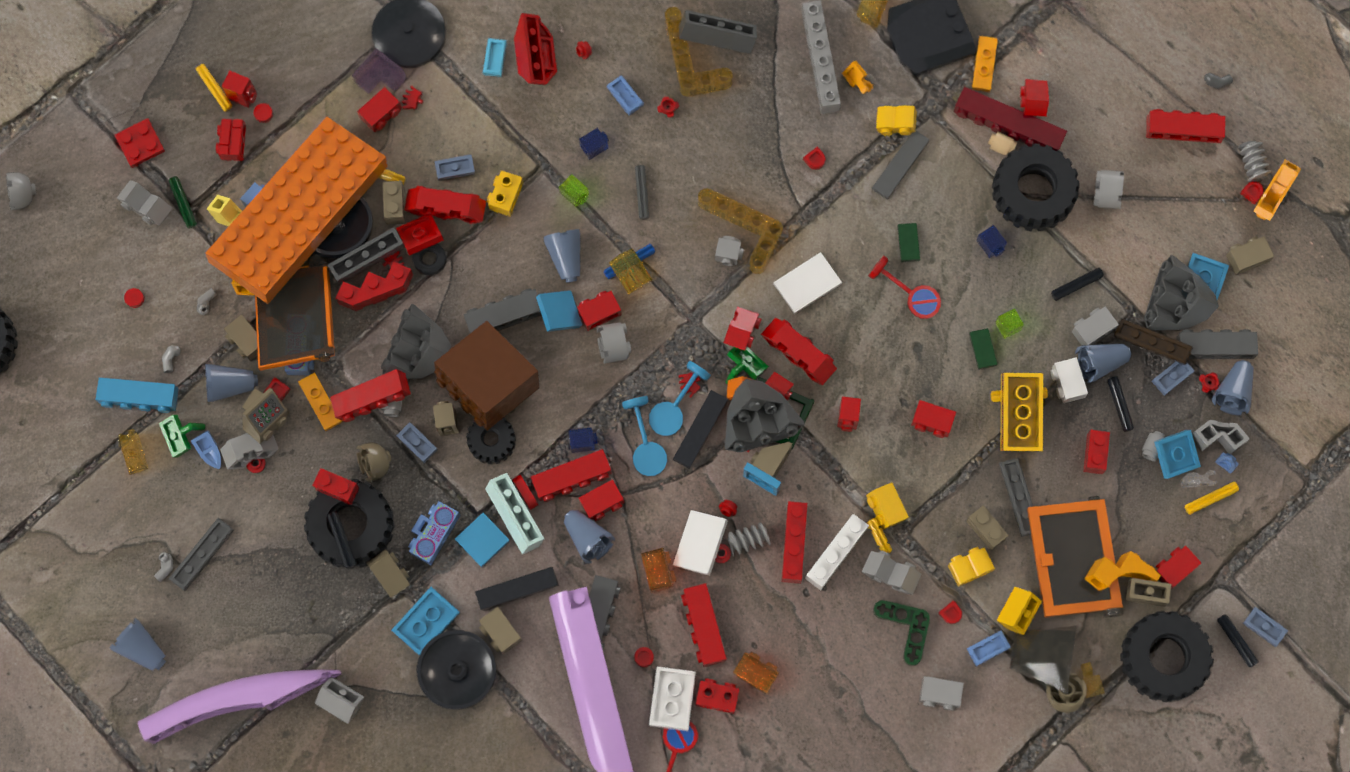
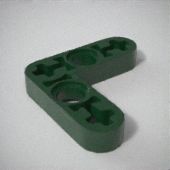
[873,600,930,666]

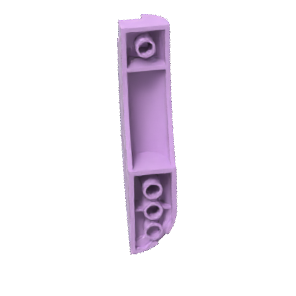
[549,587,633,772]
[138,670,342,744]

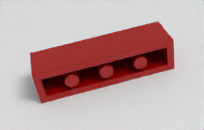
[1146,109,1225,143]
[330,369,411,422]
[531,449,612,502]
[781,501,808,584]
[681,583,726,667]

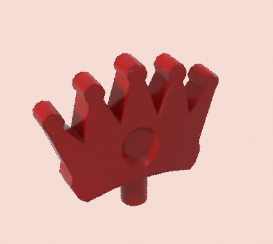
[402,86,423,110]
[382,251,404,268]
[679,372,700,398]

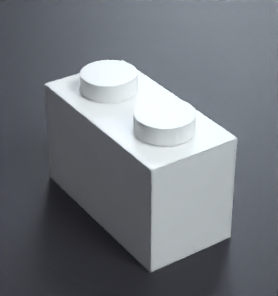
[1050,357,1088,403]

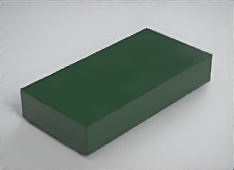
[897,223,920,262]
[969,328,997,370]

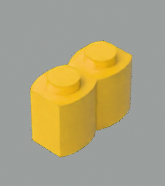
[876,105,917,136]
[948,547,995,587]

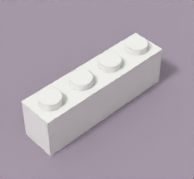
[805,514,869,590]

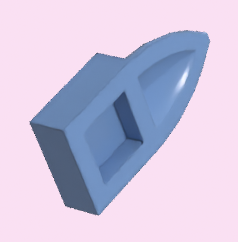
[191,430,221,469]
[1215,452,1239,474]

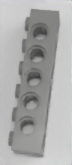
[802,0,841,114]

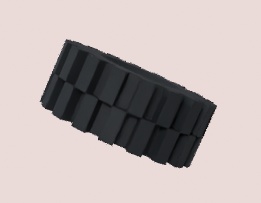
[466,418,516,464]

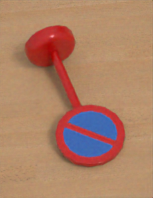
[868,255,941,319]
[663,721,698,772]

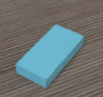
[483,38,507,77]

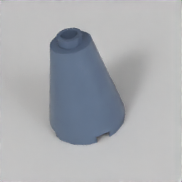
[543,229,581,283]
[1075,344,1131,383]
[1212,360,1254,415]
[205,364,258,402]
[564,510,615,564]
[110,618,166,671]

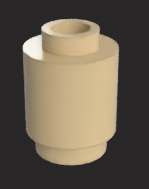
[988,132,1017,156]

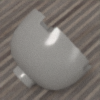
[6,172,36,210]

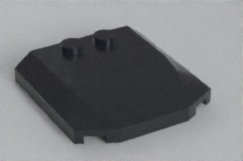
[887,0,977,76]

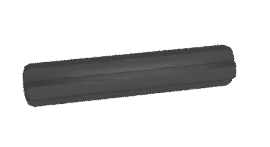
[635,165,649,220]

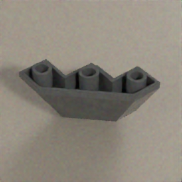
[1144,255,1219,331]
[381,304,451,379]
[725,379,805,452]

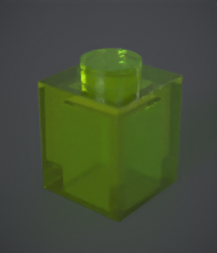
[559,174,589,207]
[995,308,1024,339]

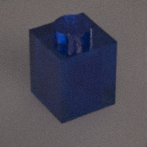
[579,127,609,160]
[976,225,1007,258]
[569,427,598,453]

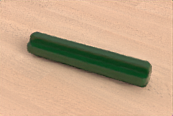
[168,176,197,228]

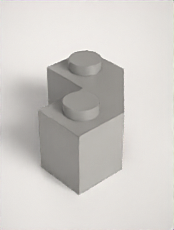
[117,180,172,226]
[1192,420,1250,454]
[220,433,279,470]
[862,550,922,595]

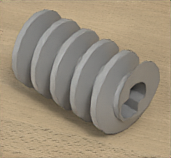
[1238,141,1271,182]
[728,523,771,556]

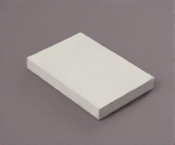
[773,252,842,314]
[673,510,728,576]
[649,667,696,731]

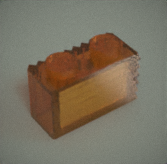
[641,547,676,593]
[733,652,779,694]

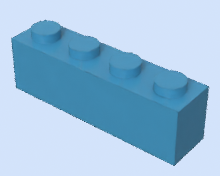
[95,378,179,413]

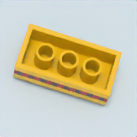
[1000,373,1043,451]

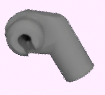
[197,288,217,315]
[162,345,181,373]
[154,552,173,582]

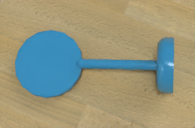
[649,361,711,436]
[622,396,667,476]

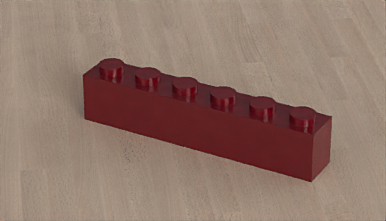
[953,87,1068,152]

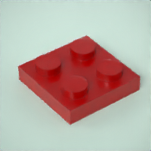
[115,118,165,168]
[396,214,444,256]

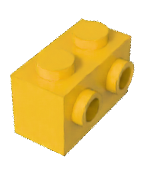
[487,170,524,217]
[866,482,909,530]
[996,587,1042,635]

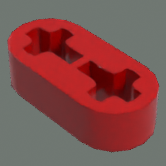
[512,475,538,510]

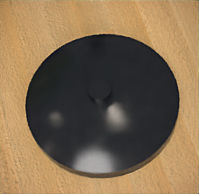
[372,0,446,68]
[313,197,373,258]
[417,630,496,710]

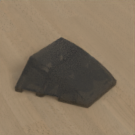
[1010,625,1077,695]

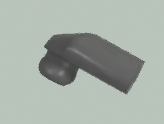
[1204,73,1233,89]

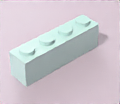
[485,473,544,555]

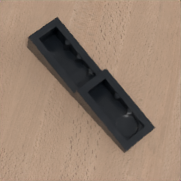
[673,390,728,469]
[475,567,559,611]

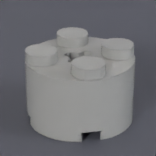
[1094,170,1124,209]
[597,322,631,364]

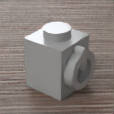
[715,236,744,266]

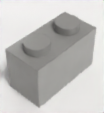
[1072,306,1119,345]
[919,676,964,711]
[315,677,364,724]

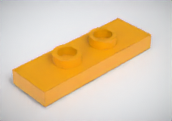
[972,36,998,92]
[298,372,342,431]

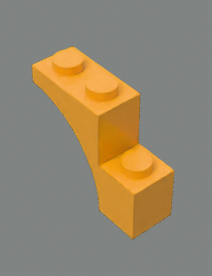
[1254,159,1301,221]
[1084,551,1161,591]

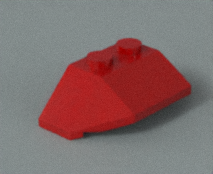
[514,13,557,85]

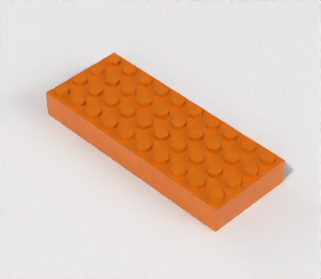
[205,117,388,304]

